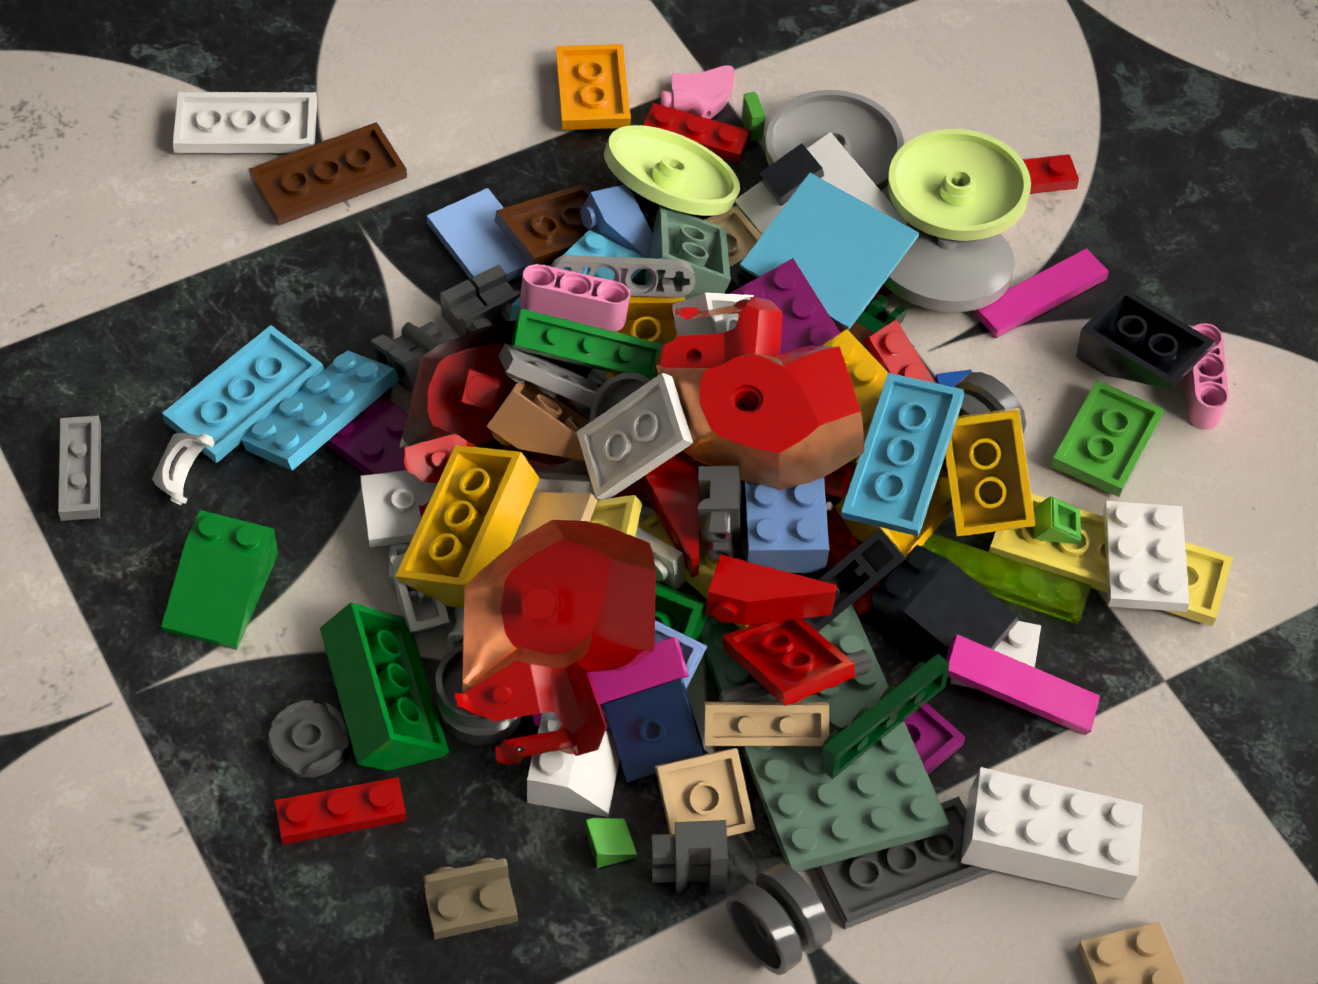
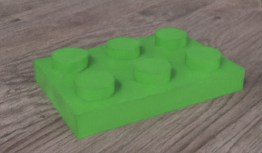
[1051,380,1165,497]

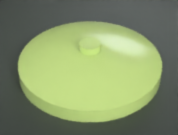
[604,125,740,216]
[887,129,1031,241]

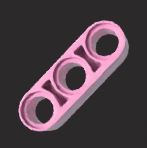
[519,264,630,332]
[1184,323,1229,430]

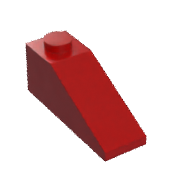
[640,451,700,578]
[705,555,838,625]

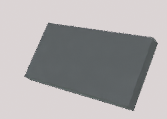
[814,796,994,930]

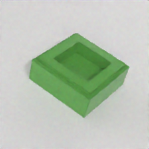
[741,92,765,142]

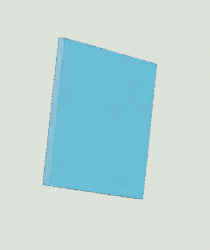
[740,173,919,330]

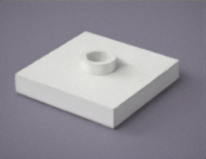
[360,470,437,547]

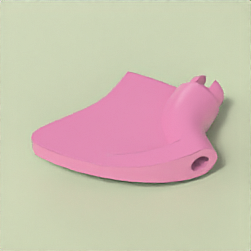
[660,65,734,119]

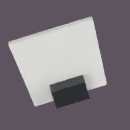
[735,132,907,235]

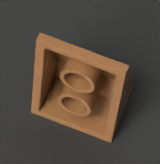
[486,381,590,461]

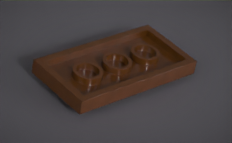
[249,122,407,226]

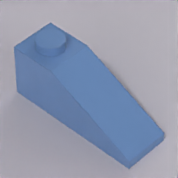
[580,185,653,258]

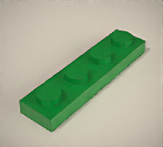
[511,308,664,378]

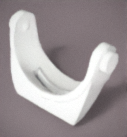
[152,433,215,505]

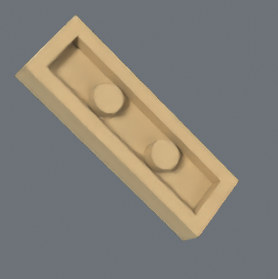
[704,702,829,746]

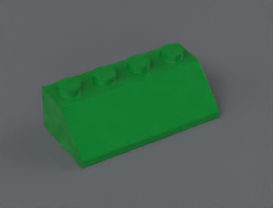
[320,602,449,771]

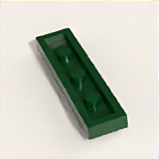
[821,654,950,779]

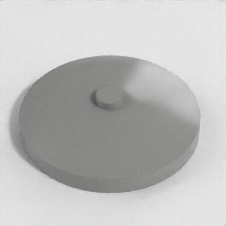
[765,90,904,191]
[884,221,1015,312]

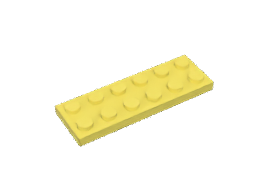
[988,494,1233,626]

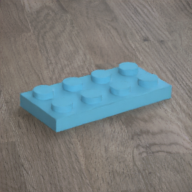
[162,325,324,463]
[241,350,400,471]
[841,373,964,537]

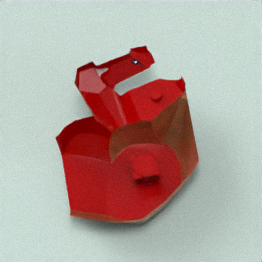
[654,297,865,490]
[455,519,656,764]

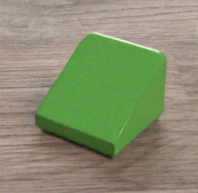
[1033,496,1081,544]
[585,818,637,868]

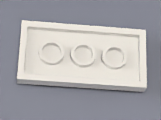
[173,92,317,153]

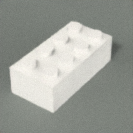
[960,767,1143,900]

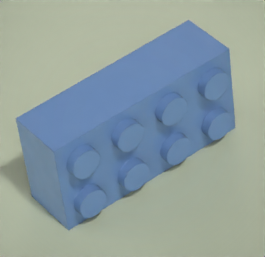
[741,477,829,573]

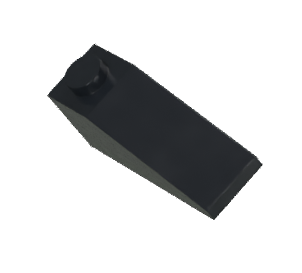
[803,528,907,632]

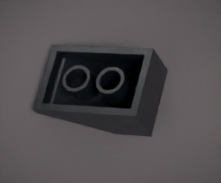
[1076,287,1215,390]
[872,545,1019,660]

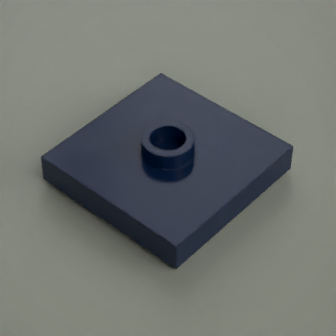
[604,679,706,783]

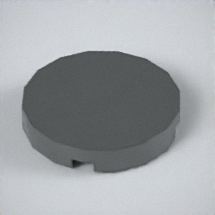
[268,700,350,778]

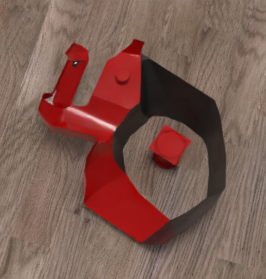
[399,319,593,516]

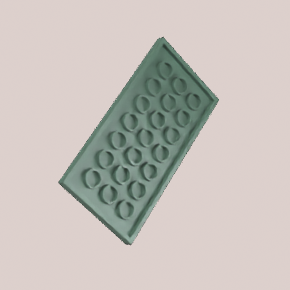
[699,570,949,872]

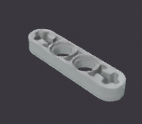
[551,255,696,297]

